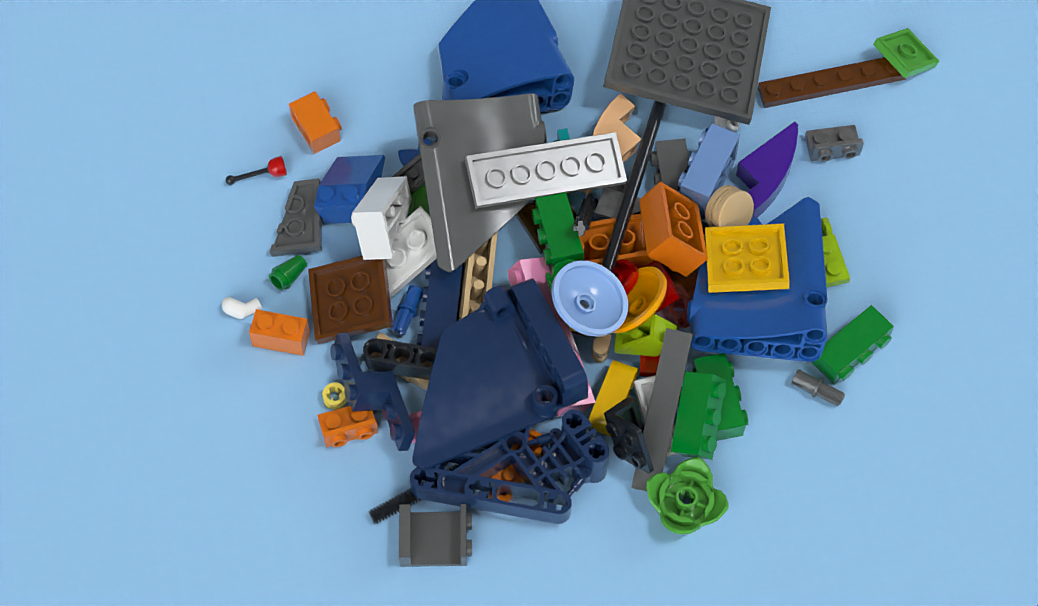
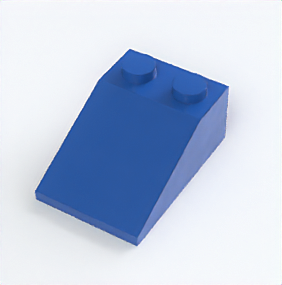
[314,155,385,224]

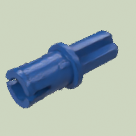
[391,285,423,336]

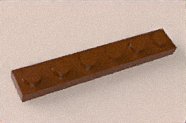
[757,57,906,108]

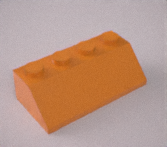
[545,213,654,272]

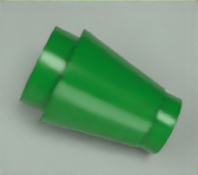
[269,255,307,291]

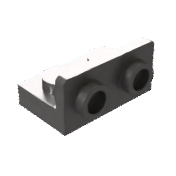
[805,125,864,162]

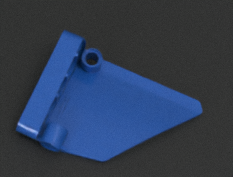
[687,197,828,362]

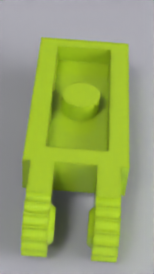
[821,217,850,287]

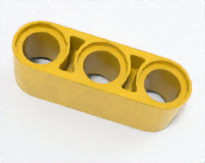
[589,360,638,437]

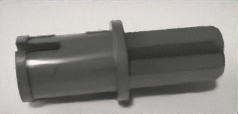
[791,369,845,406]

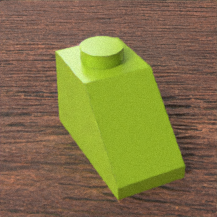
[614,314,677,356]

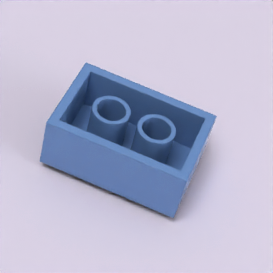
[677,123,740,220]

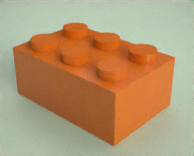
[639,182,708,277]

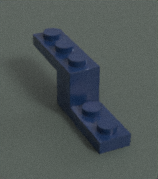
[330,333,415,451]

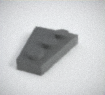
[269,178,322,257]

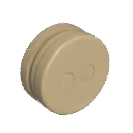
[705,185,754,227]

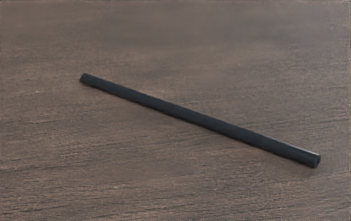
[602,101,666,273]

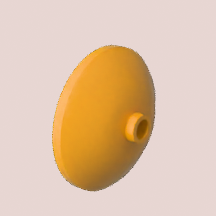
[613,267,667,333]

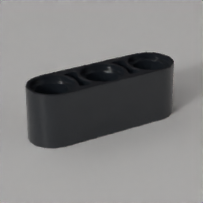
[363,338,437,380]

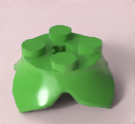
[646,456,729,534]

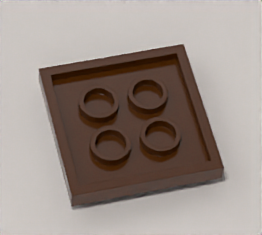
[308,256,393,344]

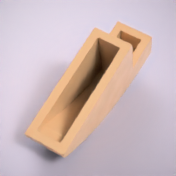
[583,93,642,195]

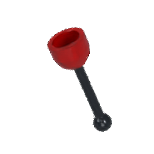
[225,156,287,185]

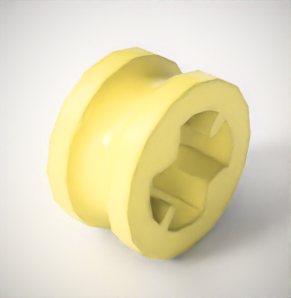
[322,383,347,410]

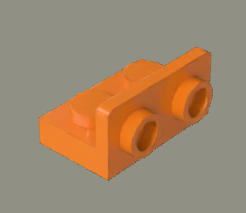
[317,406,378,448]

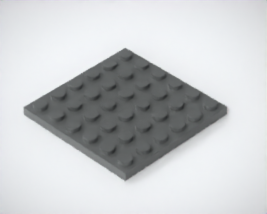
[603,0,771,125]

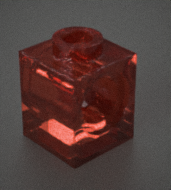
[659,284,692,330]

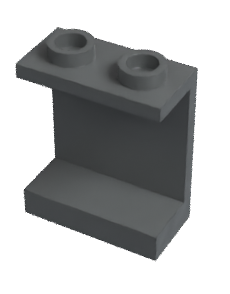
[399,504,472,567]

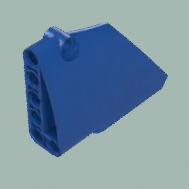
[438,0,574,112]

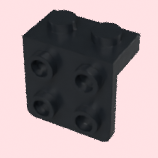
[604,396,654,474]

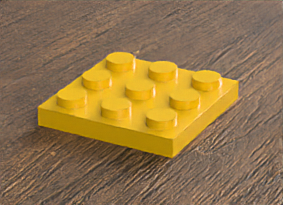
[705,224,789,293]

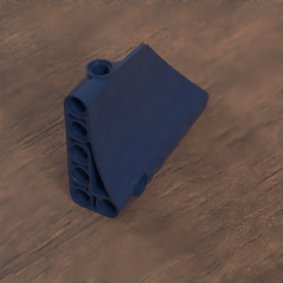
[412,278,588,470]

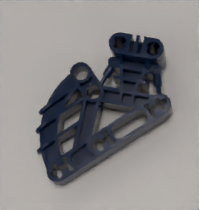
[410,410,609,524]

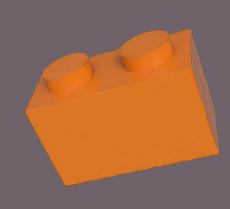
[289,91,342,154]
[249,309,310,356]

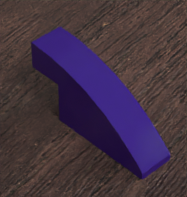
[736,121,798,219]

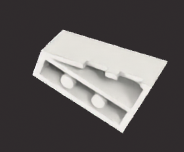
[351,176,412,260]

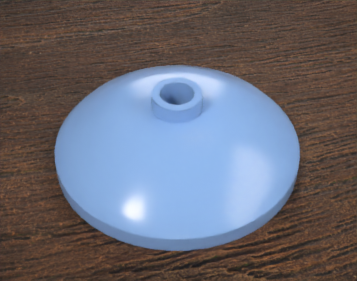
[552,261,628,337]

